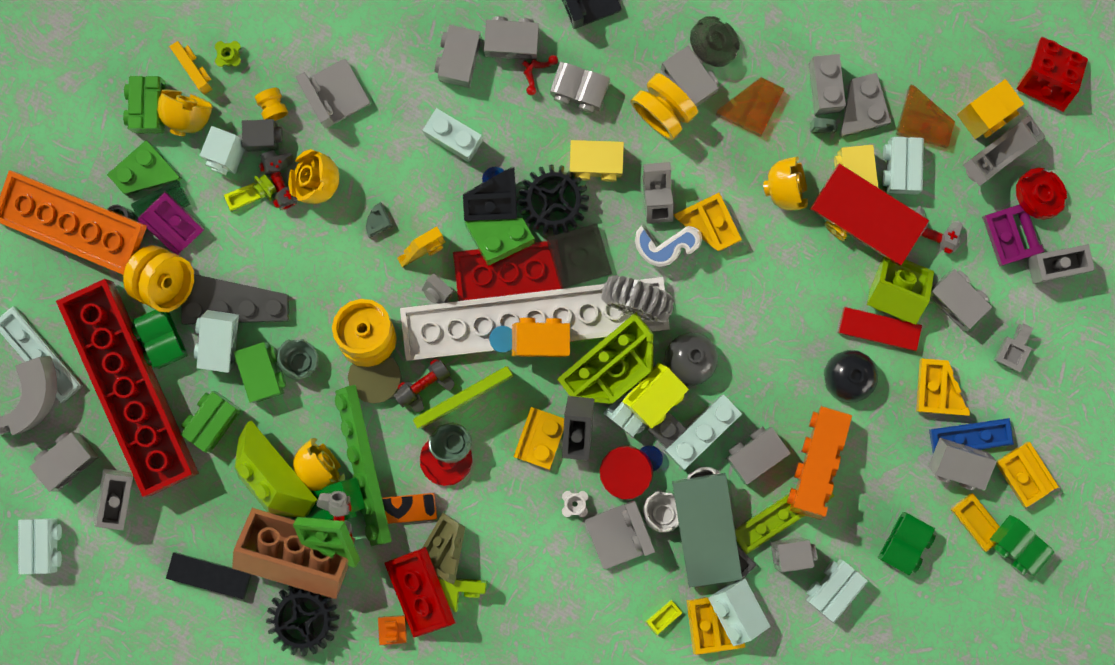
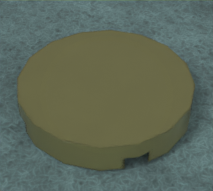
[348,356,402,404]

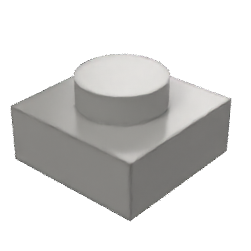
[422,273,453,304]

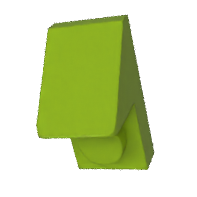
[437,576,487,613]

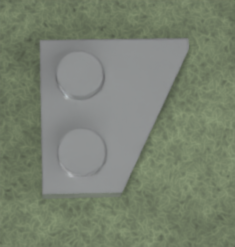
[840,73,891,137]

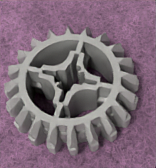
[601,275,674,323]

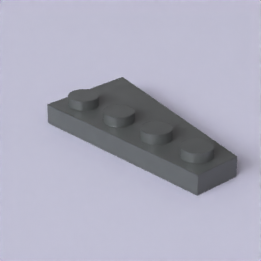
[181,274,289,325]

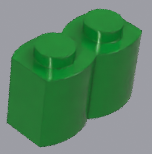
[132,310,188,369]
[878,512,936,576]
[990,515,1054,576]

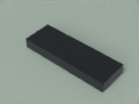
[166,552,251,599]

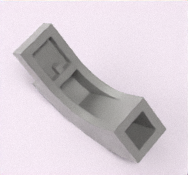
[963,115,1045,186]
[0,356,57,435]

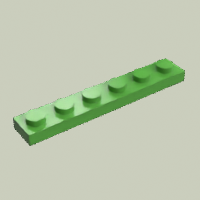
[335,385,392,546]

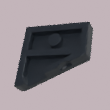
[463,167,517,221]

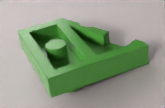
[107,140,182,196]
[465,218,535,266]

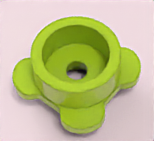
[215,41,241,67]
[253,175,277,201]

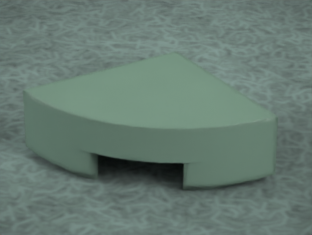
[810,118,836,133]
[366,202,393,238]

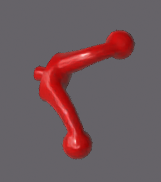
[522,55,558,96]

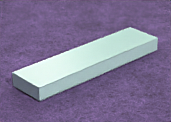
[0,306,84,403]

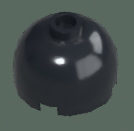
[824,350,878,403]

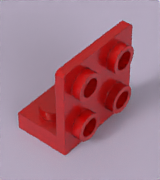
[1016,37,1088,112]

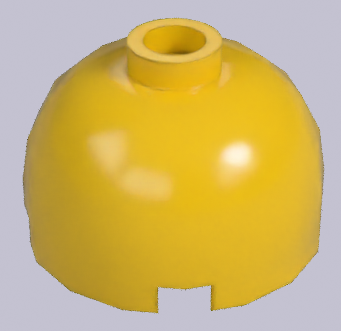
[157,89,212,136]
[288,149,339,204]
[763,156,808,210]
[293,438,345,491]

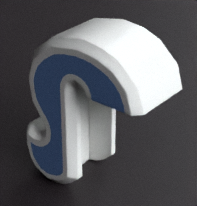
[635,224,702,267]

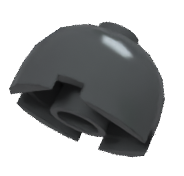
[664,332,718,386]

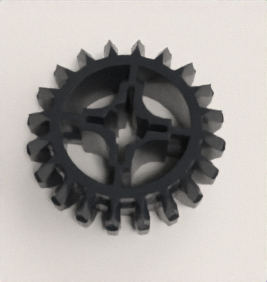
[518,165,589,236]
[266,585,340,656]

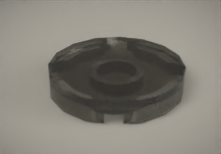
[690,16,740,67]

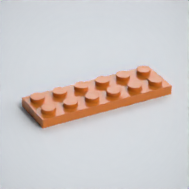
[0,170,147,275]

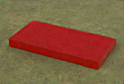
[810,163,929,266]
[453,240,563,301]

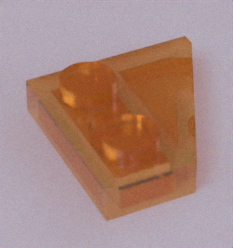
[716,77,785,137]
[896,85,955,148]

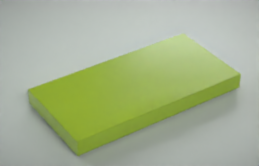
[413,366,513,429]

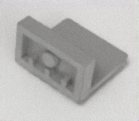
[296,59,370,129]
[585,500,655,569]

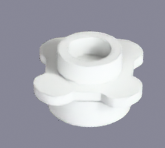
[562,491,588,517]

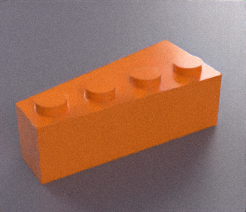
[787,406,852,520]

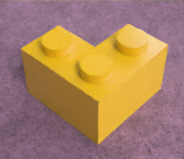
[957,79,1024,140]

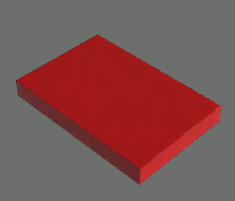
[384,547,456,638]

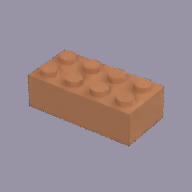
[232,508,355,599]

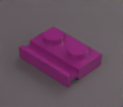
[137,191,204,255]

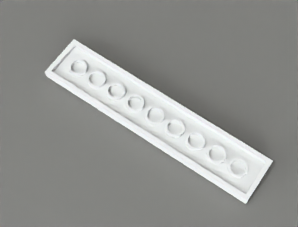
[400,277,670,361]

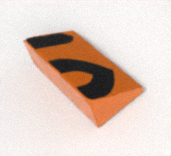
[382,492,437,524]

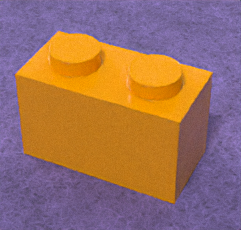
[512,318,570,357]

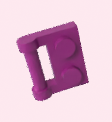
[982,205,1045,267]

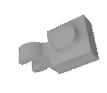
[994,324,1033,372]

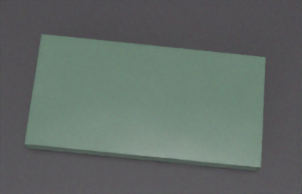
[672,473,742,588]

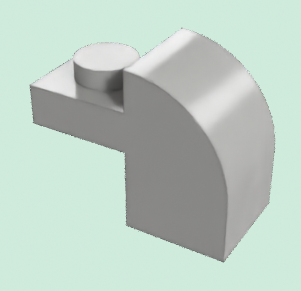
[642,162,673,224]

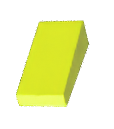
[224,183,261,212]
[645,600,682,635]

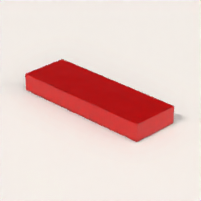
[838,307,922,351]

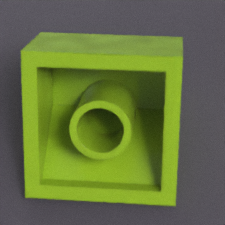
[866,256,934,325]

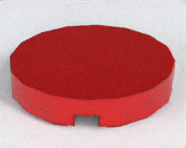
[1016,167,1067,220]
[420,441,473,486]
[600,446,653,499]

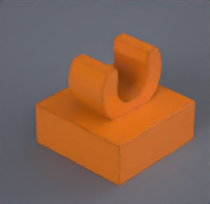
[378,615,407,645]

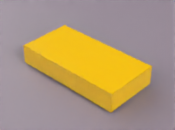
[950,493,1000,552]

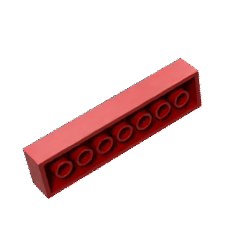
[56,279,199,497]

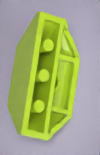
[557,312,653,404]
[235,420,317,517]

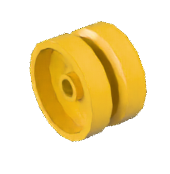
[630,73,698,140]
[123,245,194,312]
[332,299,397,367]

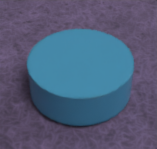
[489,326,512,353]

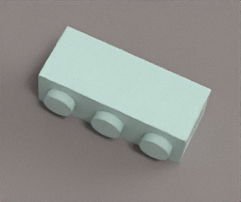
[664,394,742,470]

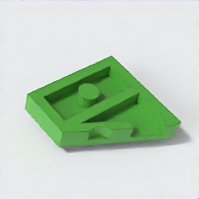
[293,517,360,568]

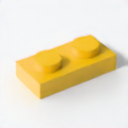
[169,41,212,95]

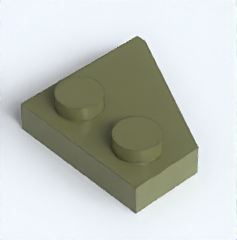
[422,513,465,584]

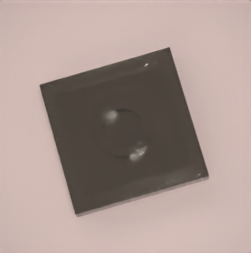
[546,224,612,289]

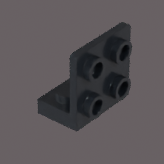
[562,0,621,30]

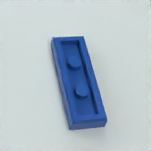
[929,418,1014,453]

